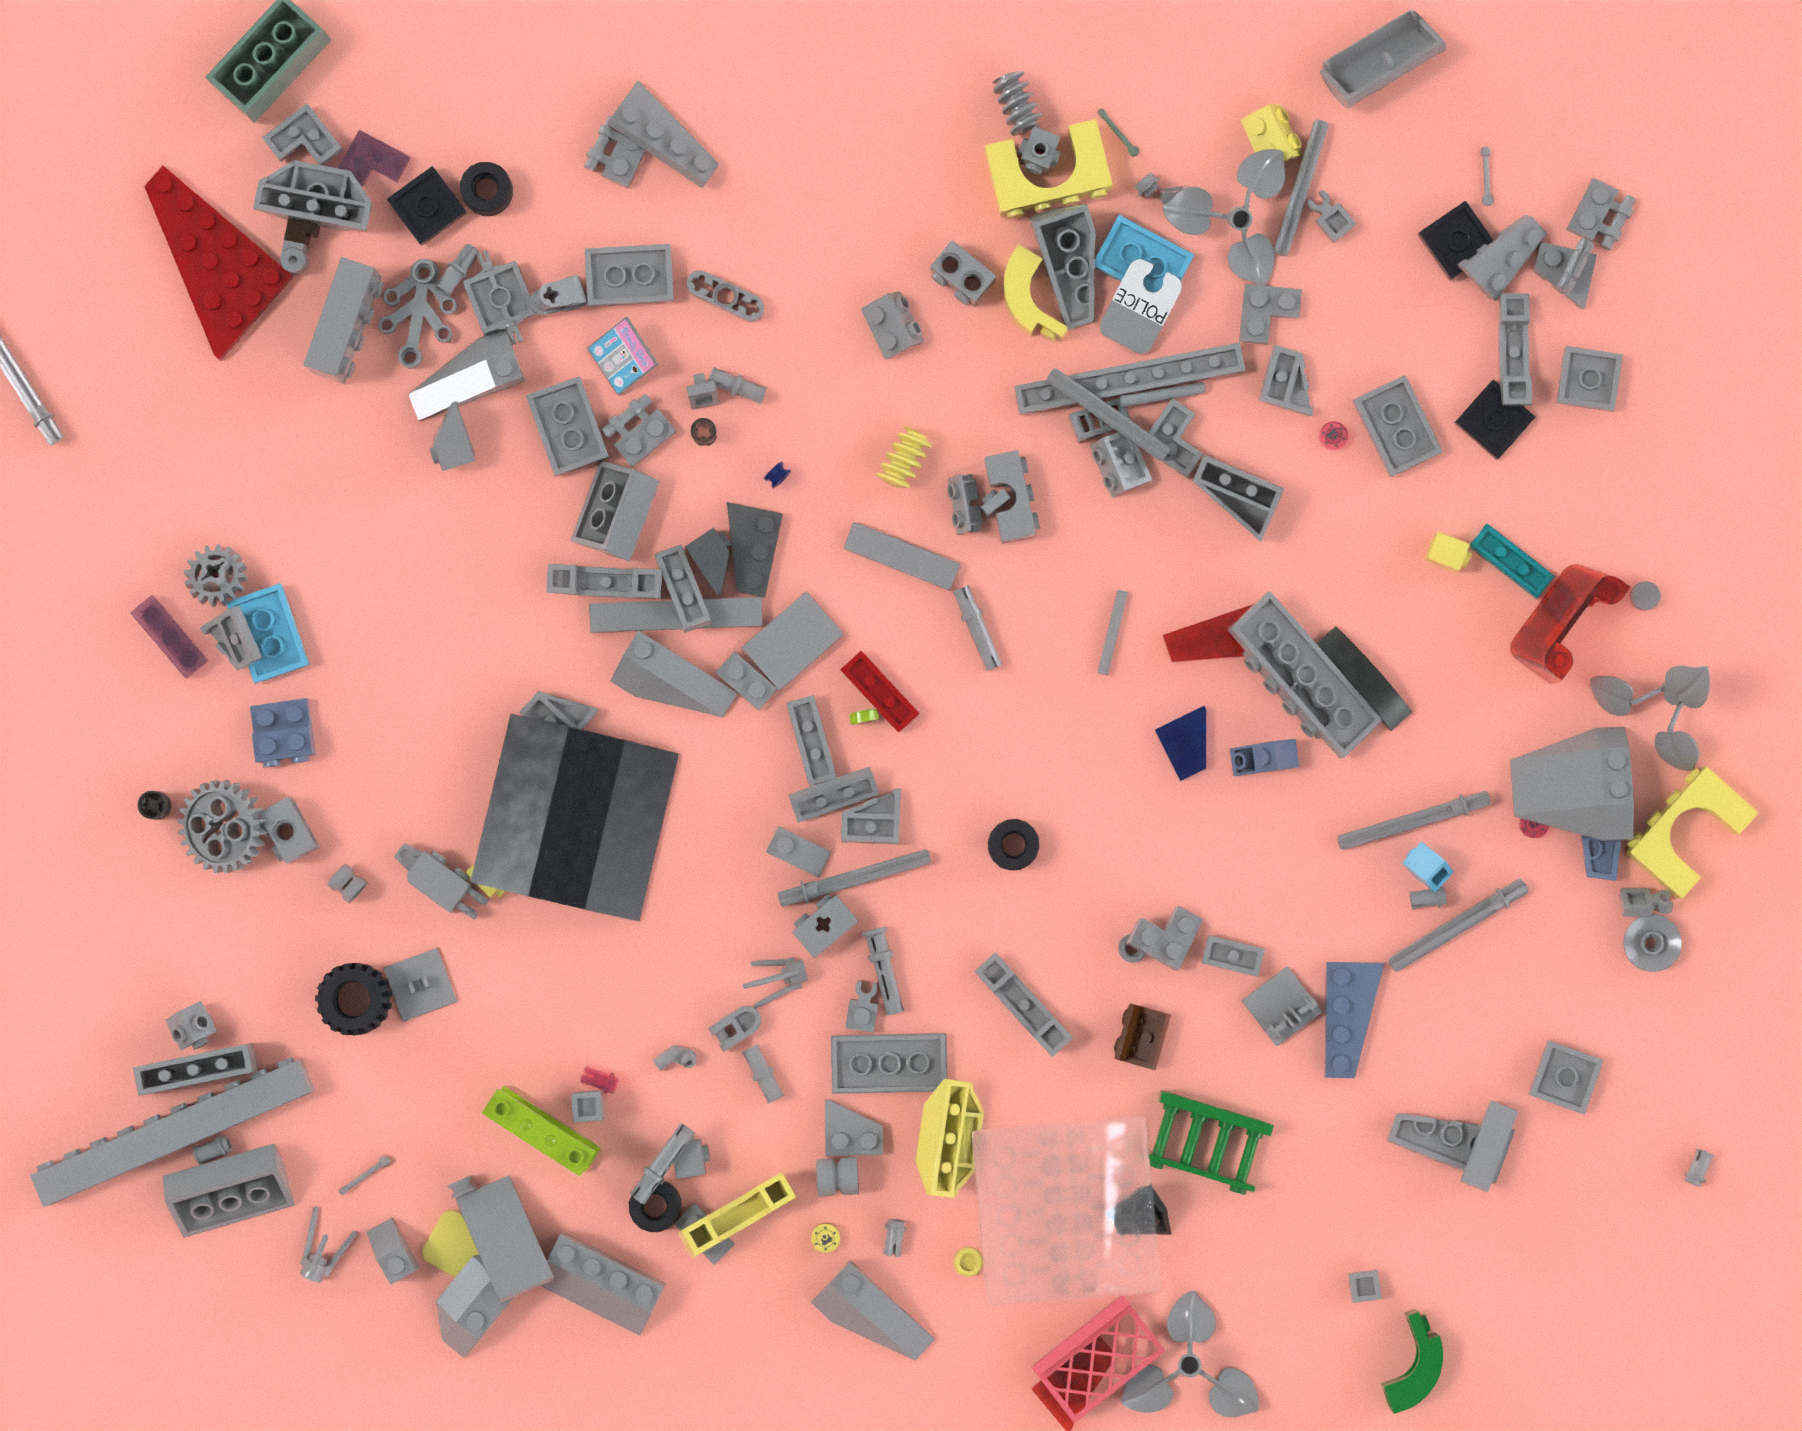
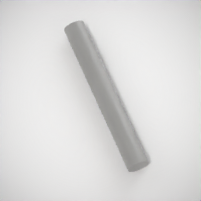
[1119,382,1205,407]
[1097,590,1128,676]

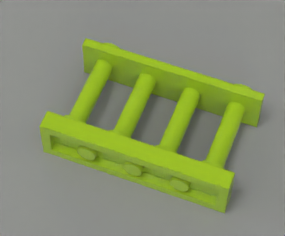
[481,1085,601,1177]

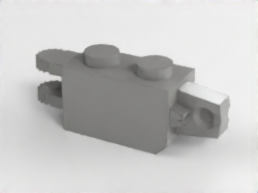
[394,843,489,920]

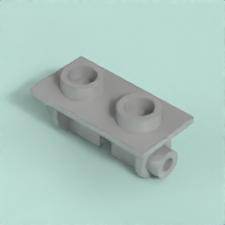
[947,474,983,535]

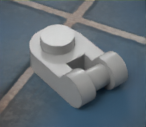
[708,1006,761,1053]

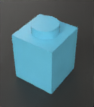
[1402,841,1454,893]

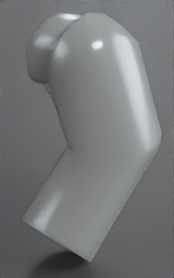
[653,1045,697,1071]

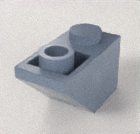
[1230,739,1300,777]

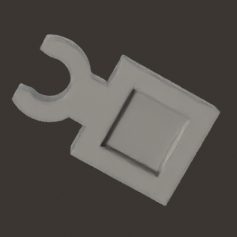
[1307,190,1357,244]
[1619,888,1673,917]
[845,980,878,1033]

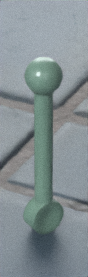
[1097,108,1139,157]

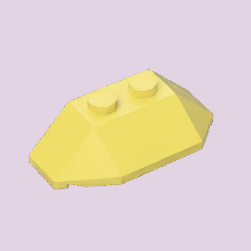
[915,1079,984,1198]

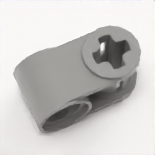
[529,275,588,315]

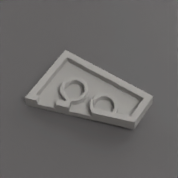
[1457,214,1547,301]

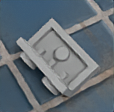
[861,291,924,360]

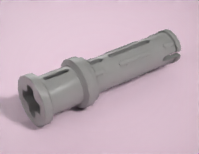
[861,926,904,1016]

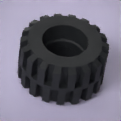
[315,963,392,1036]

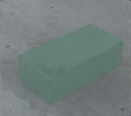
[205,0,331,123]

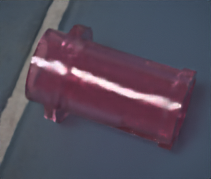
[580,1065,619,1095]

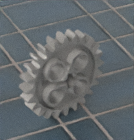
[177,780,267,874]

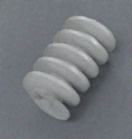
[992,71,1042,136]

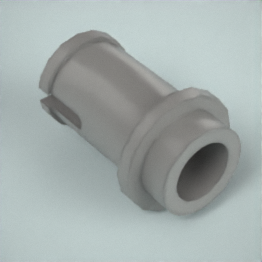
[1409,887,1447,910]
[193,1135,232,1165]
[1684,1148,1714,1188]
[883,1219,907,1257]

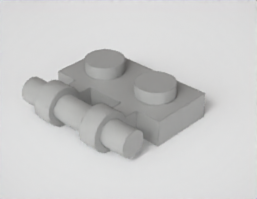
[584,116,646,189]
[1566,177,1636,250]
[601,393,677,468]

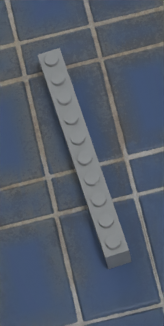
[30,1057,316,1207]

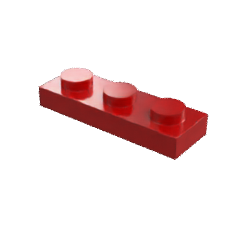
[840,651,920,733]

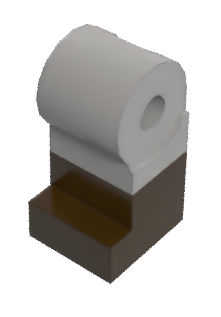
[280,218,320,275]

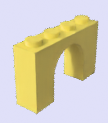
[984,119,1113,219]
[1625,766,1759,899]

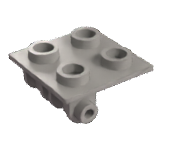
[1241,966,1322,1047]

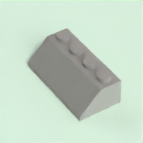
[163,1143,295,1238]
[541,1232,666,1336]

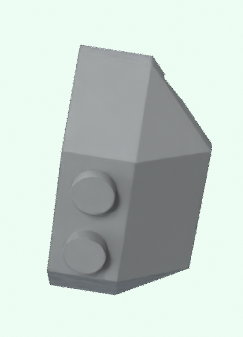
[253,160,372,231]
[436,1255,514,1358]

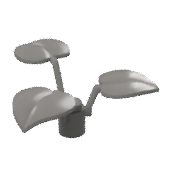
[1163,149,1285,286]
[1590,665,1710,771]
[1121,1290,1259,1417]

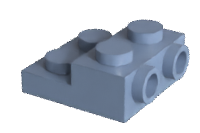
[250,698,316,768]

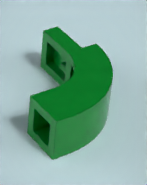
[1380,1309,1443,1414]

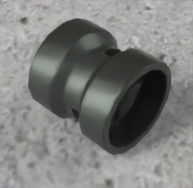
[137,791,171,820]

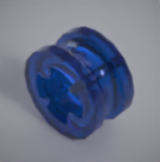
[763,461,792,489]

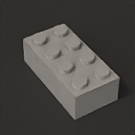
[303,256,384,384]

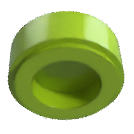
[849,708,879,725]

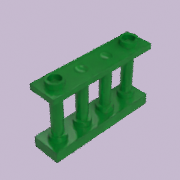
[1141,1090,1274,1195]

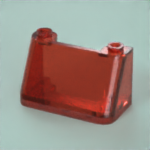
[1510,564,1631,685]

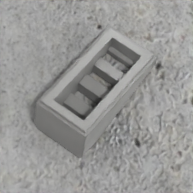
[1069,398,1131,443]

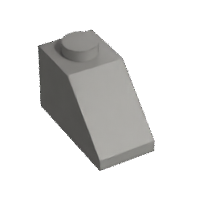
[429,401,475,471]
[766,826,831,878]
[367,1217,420,1285]

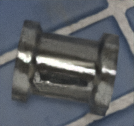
[690,418,717,446]

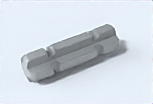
[1557,238,1594,293]

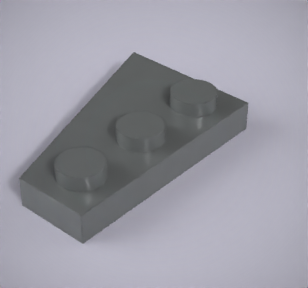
[727,502,783,598]

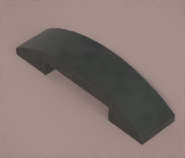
[1316,626,1412,731]

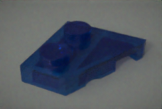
[1154,706,1206,781]

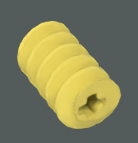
[875,425,933,489]

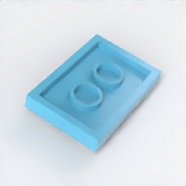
[1095,215,1194,292]
[227,583,310,684]

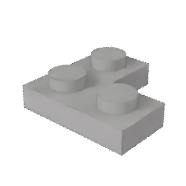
[262,103,343,165]
[1239,284,1302,345]
[1148,398,1203,478]
[1126,906,1203,971]

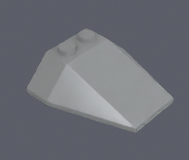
[1510,727,1634,841]

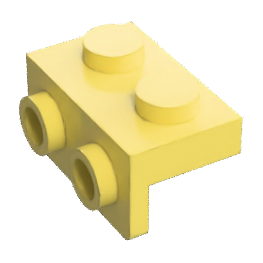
[1241,104,1302,162]

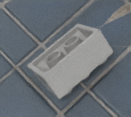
[570,461,660,561]

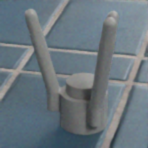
[743,957,808,1008]
[300,1206,357,1283]

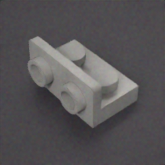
[1090,432,1152,498]

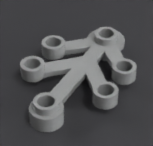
[378,259,458,369]

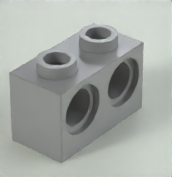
[930,240,996,306]

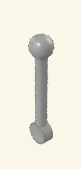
[1480,146,1494,206]
[339,1155,391,1196]

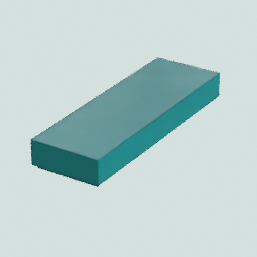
[1469,523,1555,599]

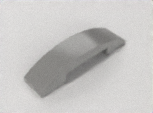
[1498,293,1532,406]
[546,564,662,599]
[974,952,1073,1057]

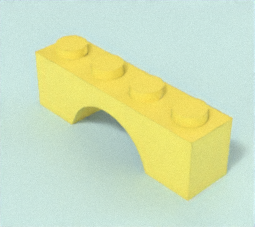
[678,1172,796,1259]

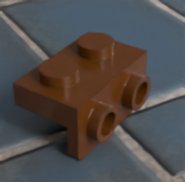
[1114,1003,1171,1070]

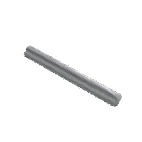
[1274,119,1329,257]
[1046,368,1169,461]

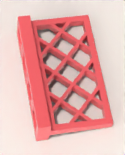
[1031,1295,1166,1423]

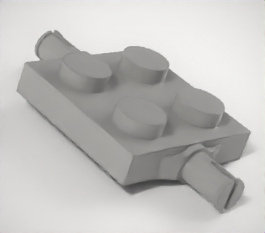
[462,250,538,345]

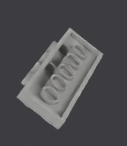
[1228,591,1382,759]

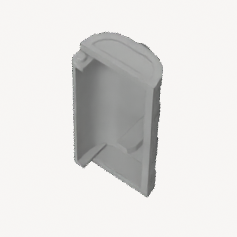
[1320,9,1446,109]

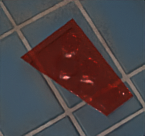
[1031,1335,1116,1431]

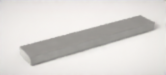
[589,597,763,633]

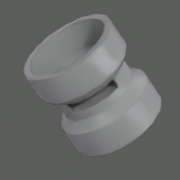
[327,864,368,904]

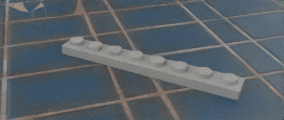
[1014,342,1245,415]

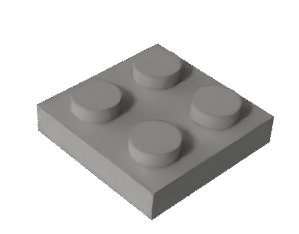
[1556,346,1623,412]
[1528,1040,1604,1115]

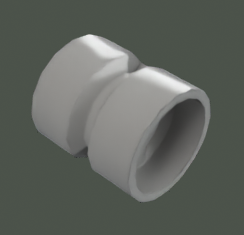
[816,1157,859,1197]

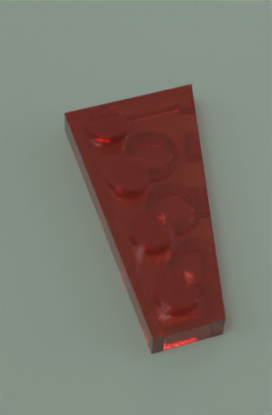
[1162,604,1254,663]

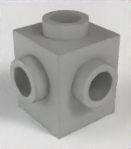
[1018,126,1061,175]
[165,1001,217,1050]

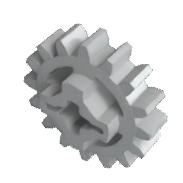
[184,544,248,607]

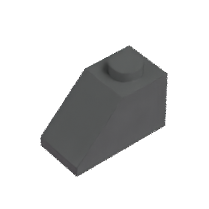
[685,527,732,596]

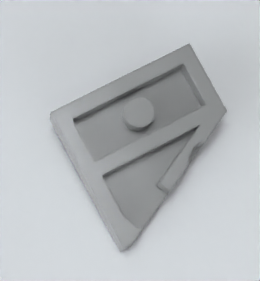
[1533,242,1597,309]
[1258,345,1313,417]
[200,606,262,671]
[519,691,599,729]
[841,788,901,845]
[825,1099,883,1156]

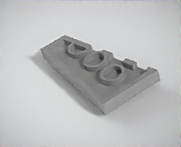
[607,80,719,189]
[1386,1113,1515,1184]

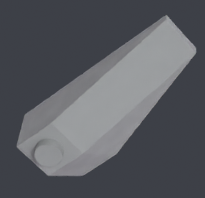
[1028,204,1096,330]
[409,330,526,421]
[610,631,738,718]
[811,1260,935,1360]

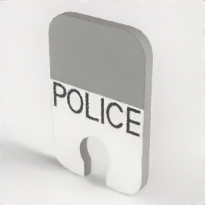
[1100,259,1182,354]

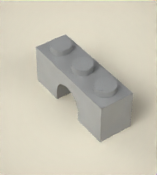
[984,450,1040,544]

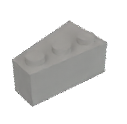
[1193,454,1284,542]

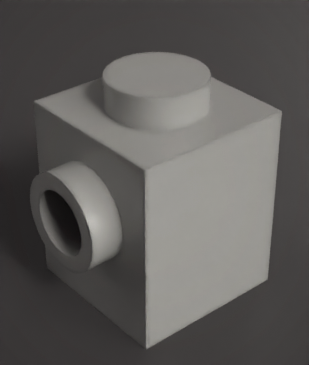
[674,1136,710,1179]

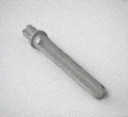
[0,335,64,446]
[1337,791,1491,850]
[778,849,931,907]
[1388,878,1528,972]

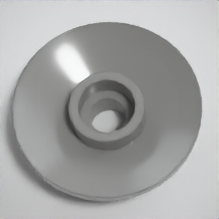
[1623,914,1682,972]

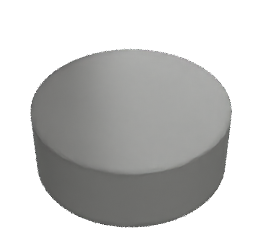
[1630,581,1661,611]

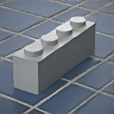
[133,1043,258,1096]

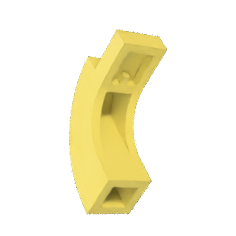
[1003,244,1068,341]

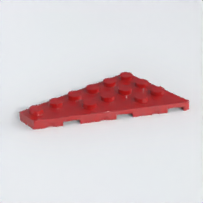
[144,165,293,361]

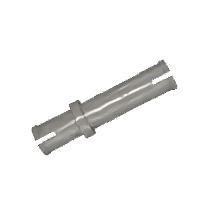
[952,585,1003,671]
[630,1122,695,1205]

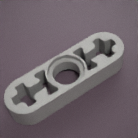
[687,270,765,322]

